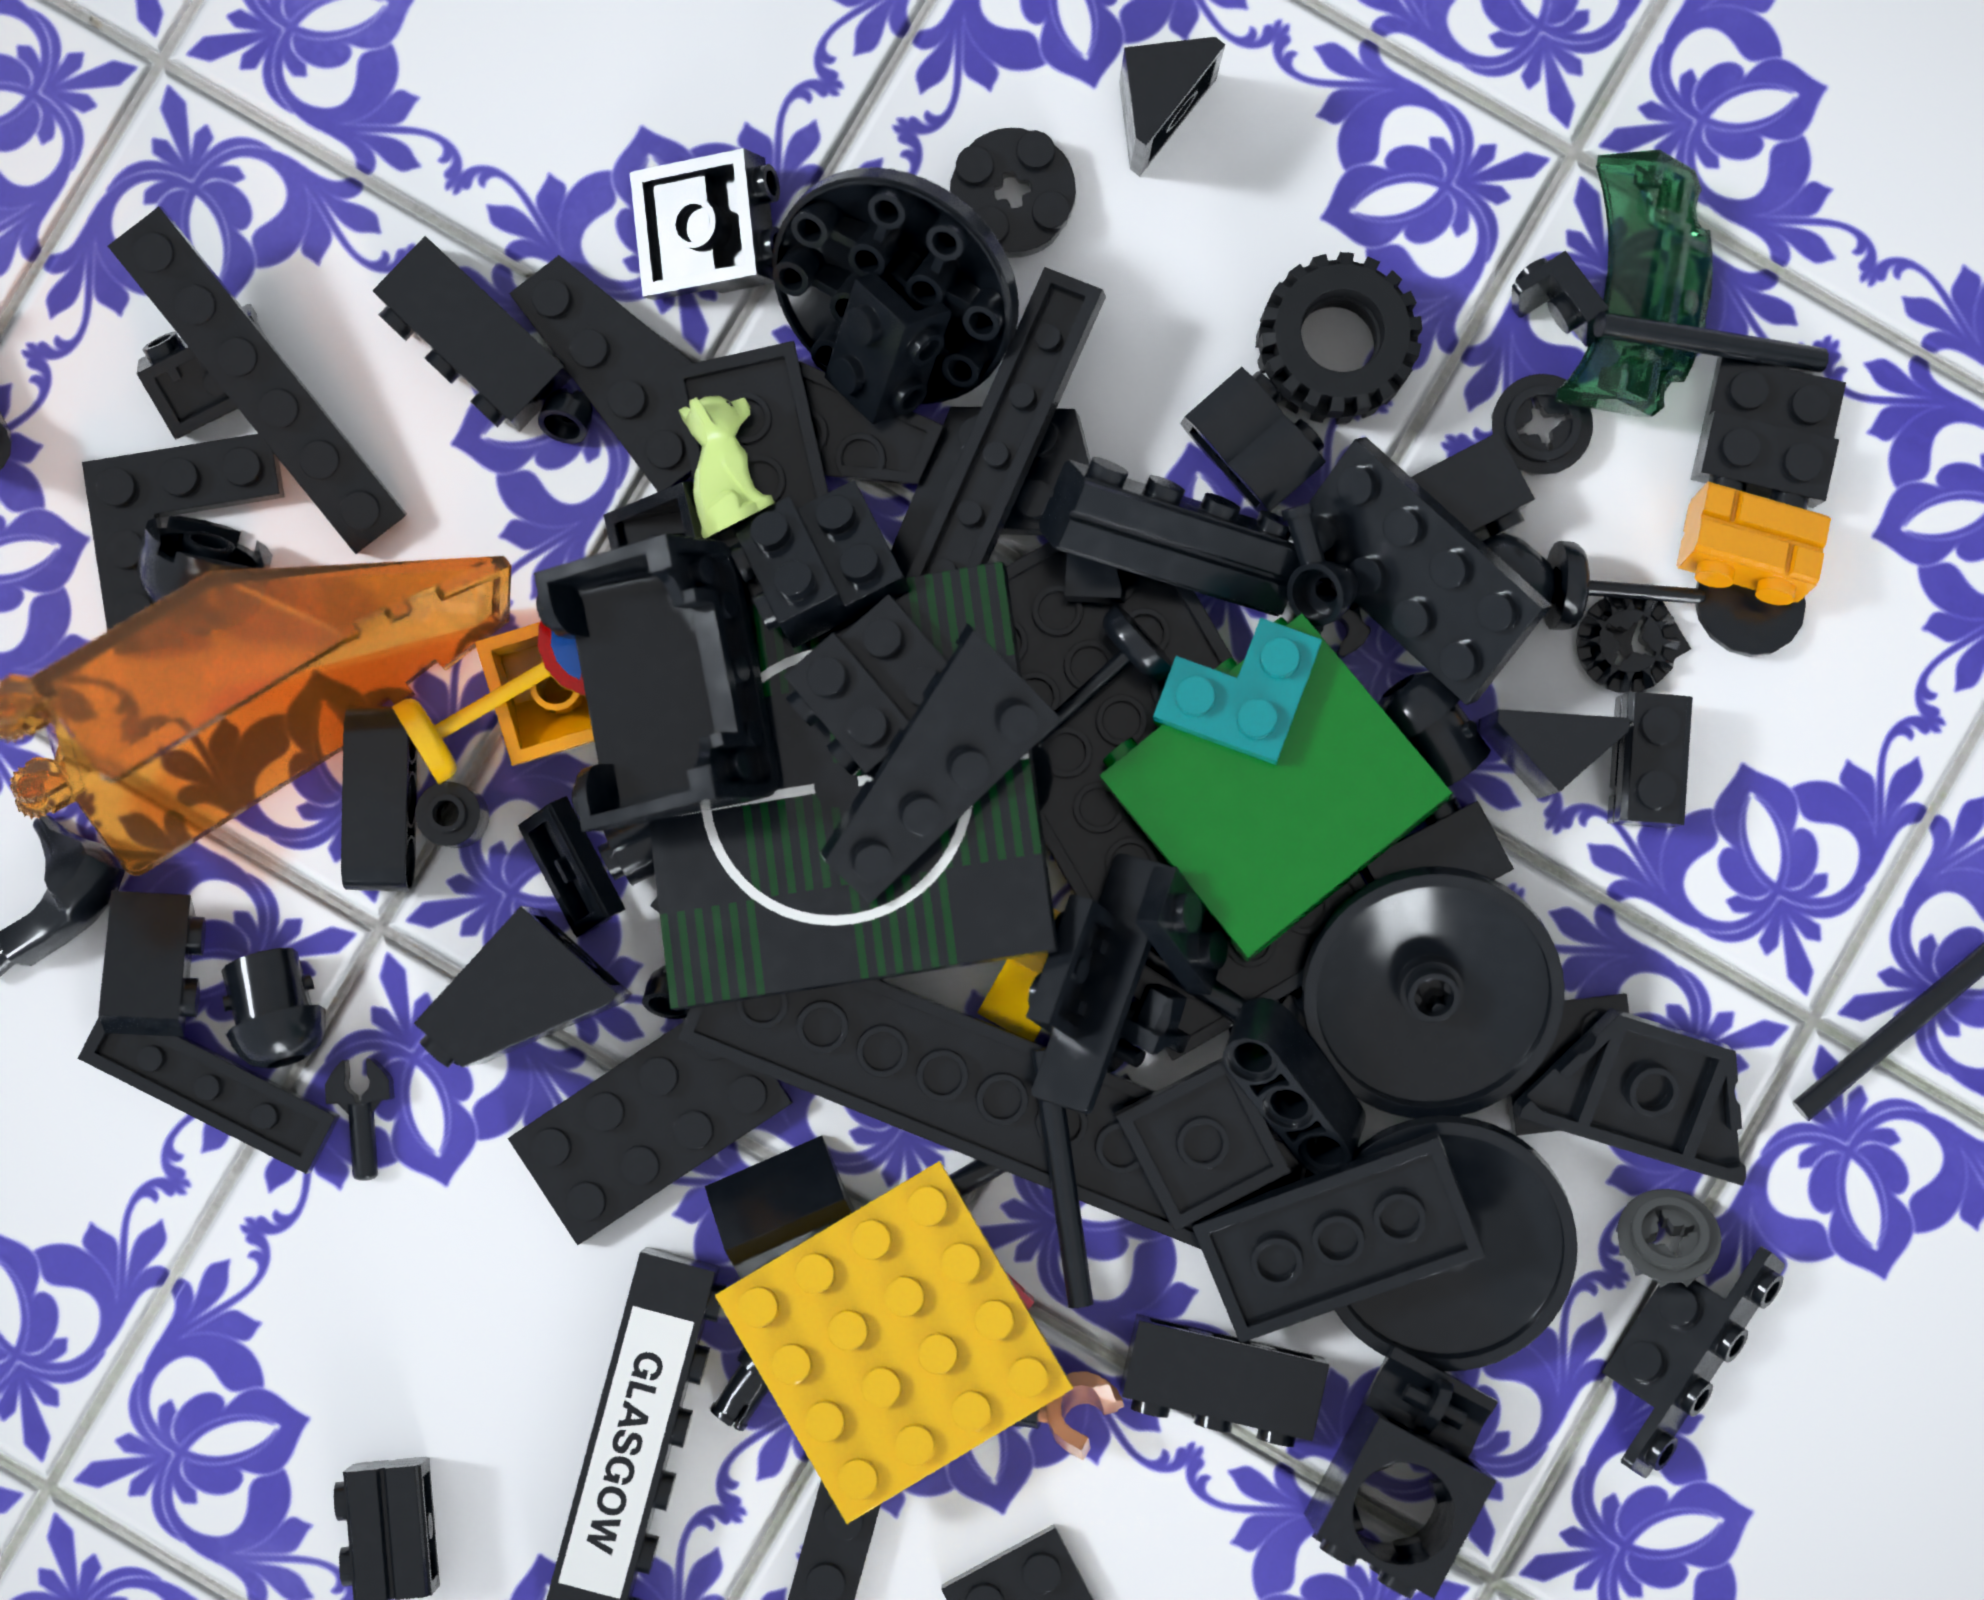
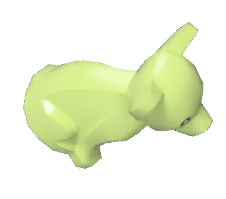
[679,396,775,539]

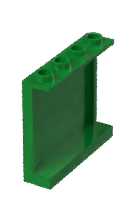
[1099,613,1452,963]

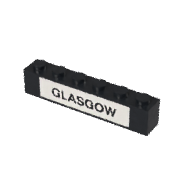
[546,1247,727,1600]

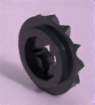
[1491,374,1593,476]
[1576,597,1681,693]

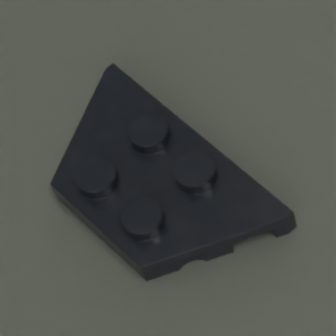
[1512,1008,1746,1186]

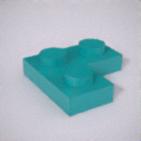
[1153,618,1322,765]

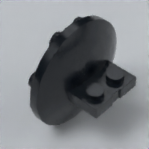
[772,167,1019,404]

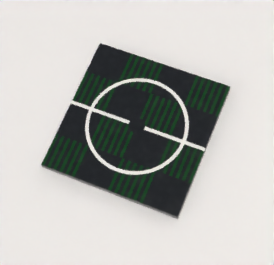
[649,561,1059,1011]

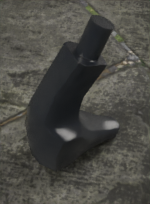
[0,813,127,977]

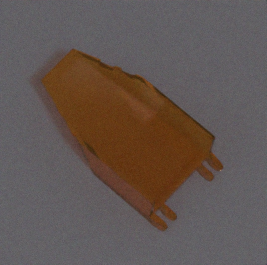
[0,556,512,876]

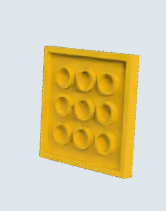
[715,1160,1074,1524]

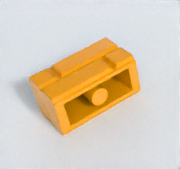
[1676,482,1831,605]

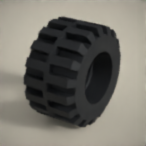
[1255,252,1423,424]

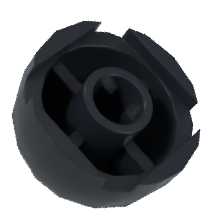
[137,516,273,631]

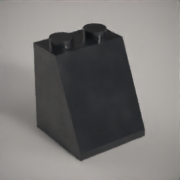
[414,906,632,1068]

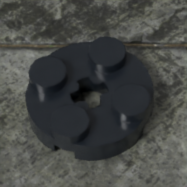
[950,128,1076,258]

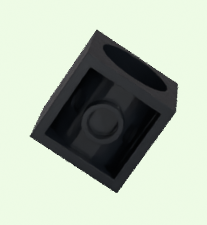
[1304,1403,1496,1599]

